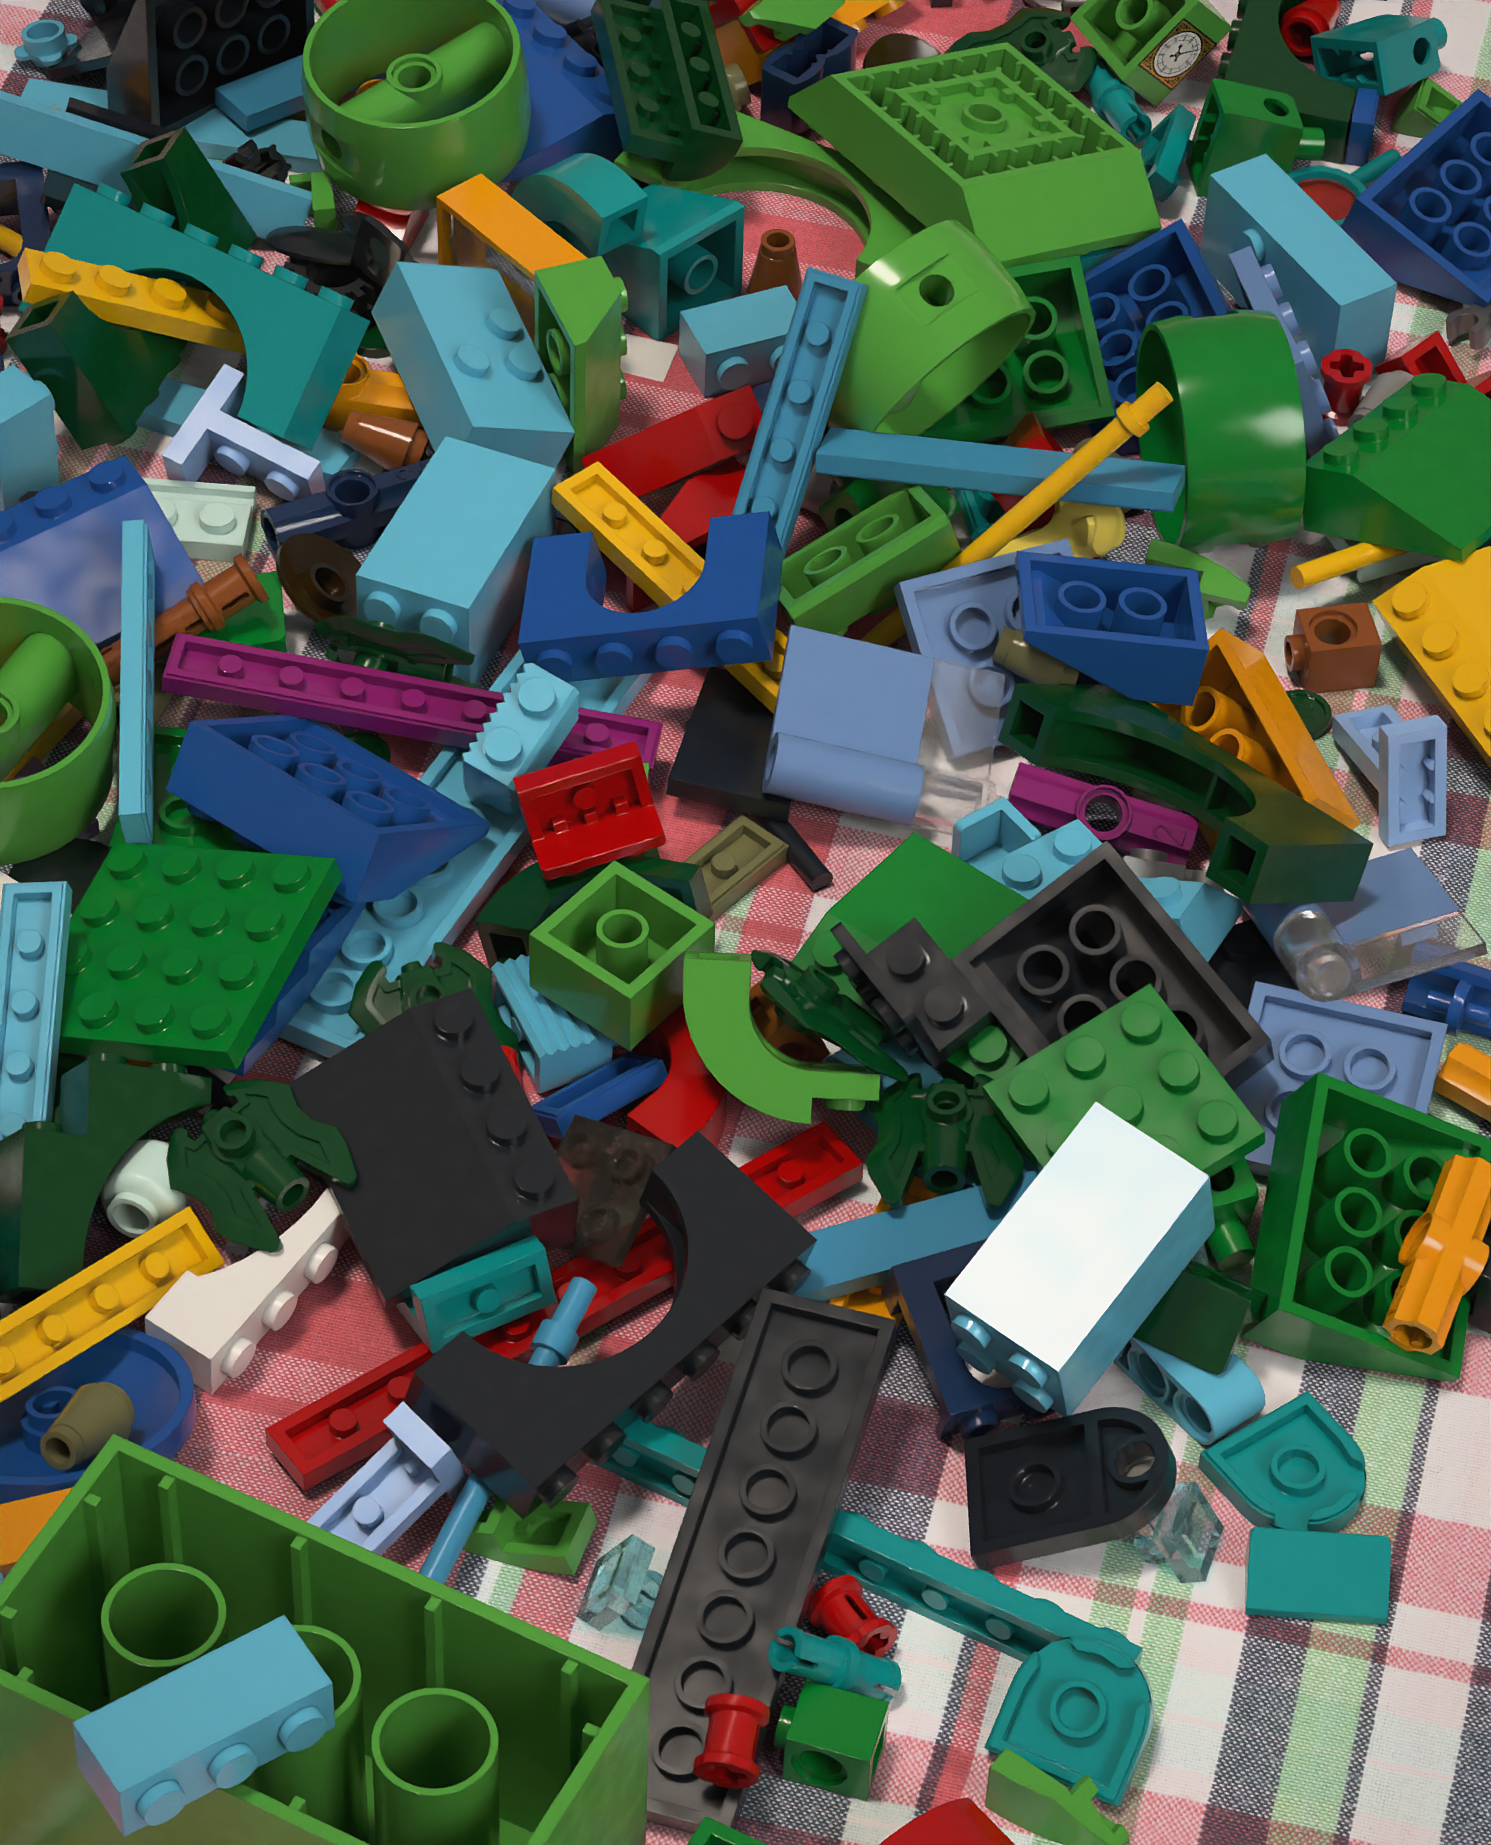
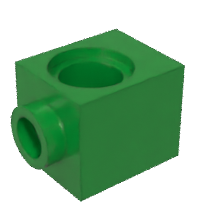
[774,1680,890,1802]

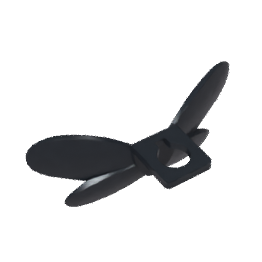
[266,211,418,289]

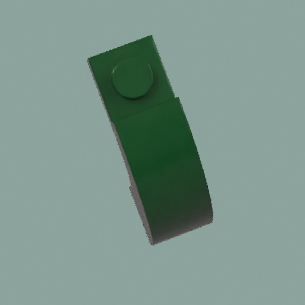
[475,847,713,969]

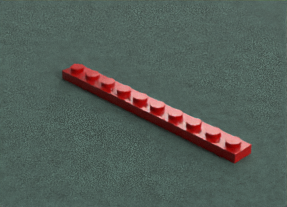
[265,1121,864,1492]

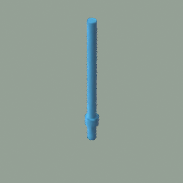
[419,1277,597,1585]

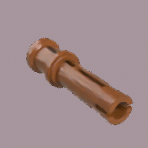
[100,553,270,687]

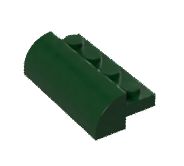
[591,0,743,182]

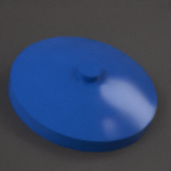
[0,1327,197,1504]

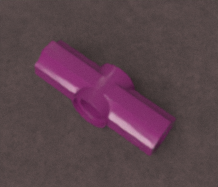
[1007,762,1199,866]

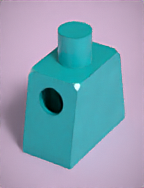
[1310,14,1447,96]

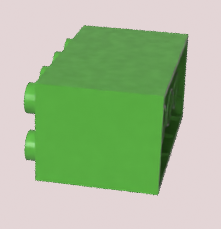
[0,1434,650,1845]

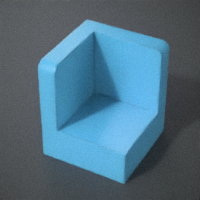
[951,797,1042,869]

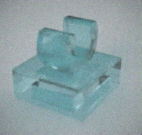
[1133,1482,1224,1583]
[576,1534,663,1631]

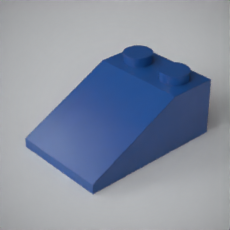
[1015,551,1209,706]

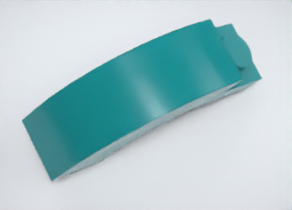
[511,153,648,257]

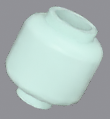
[100,1139,195,1238]

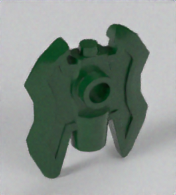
[944,8,1097,92]
[315,616,482,689]
[348,942,520,1064]
[751,950,908,1083]
[865,1073,1025,1210]
[166,1079,357,1253]

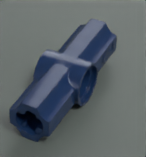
[260,459,430,559]

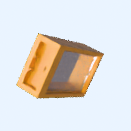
[436,173,588,347]

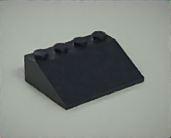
[106,0,315,130]
[951,841,1274,1091]
[289,988,579,1308]

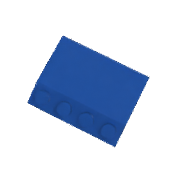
[385,0,623,183]
[1341,89,1491,308]
[1084,218,1231,455]
[0,455,204,651]
[166,715,491,907]

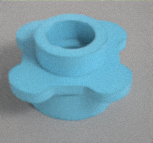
[14,19,79,68]

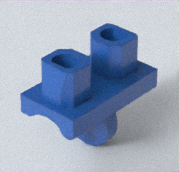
[1401,948,1491,1039]

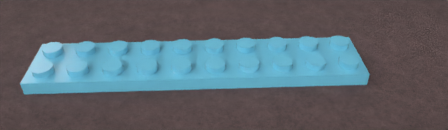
[279,650,653,1058]

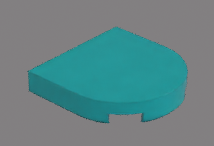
[1198,1391,1366,1532]
[984,1636,1154,1807]

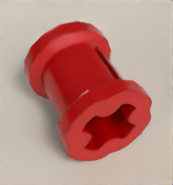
[1320,349,1373,426]
[805,1575,898,1657]
[693,1693,770,1789]

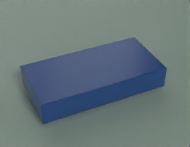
[532,1052,668,1140]

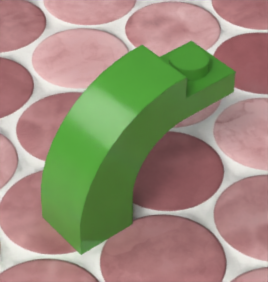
[683,951,880,1124]

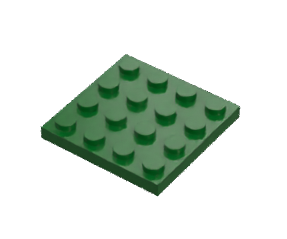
[59,841,343,1070]

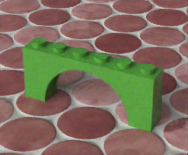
[614,111,927,279]

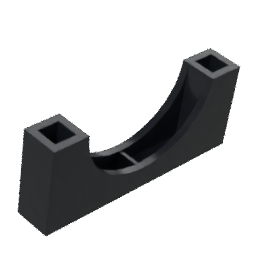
[403,1131,817,1520]

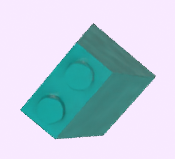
[568,183,745,341]

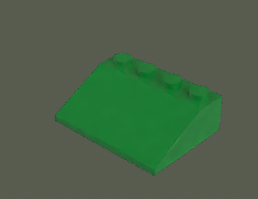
[919,255,1115,443]
[1303,373,1491,561]
[791,832,1028,1089]
[1241,1072,1491,1382]

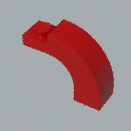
[626,1004,728,1174]

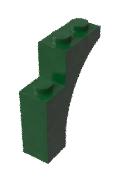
[0,1053,212,1306]

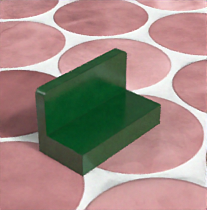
[1133,1259,1269,1375]

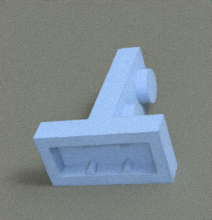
[162,363,325,501]
[1332,704,1447,846]
[306,1402,469,1556]

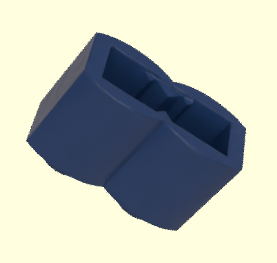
[760,17,858,135]

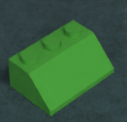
[535,256,628,475]
[778,484,961,636]

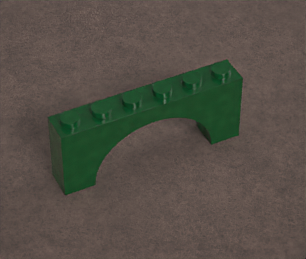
[1217,0,1387,164]
[5,127,257,450]
[997,684,1374,905]

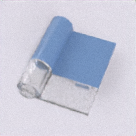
[762,625,1006,836]
[1234,848,1488,1002]

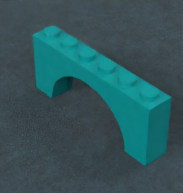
[18,182,370,450]

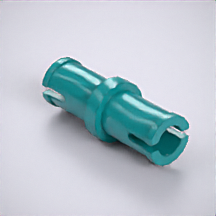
[1082,56,1152,144]
[768,1625,902,1702]

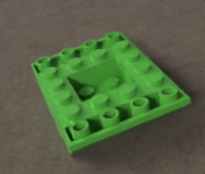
[787,42,1162,268]

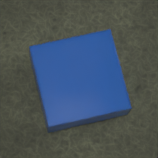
[1345,87,1379,167]

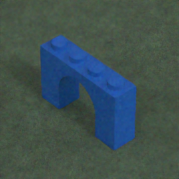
[518,511,784,682]

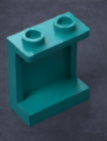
[395,1235,557,1354]

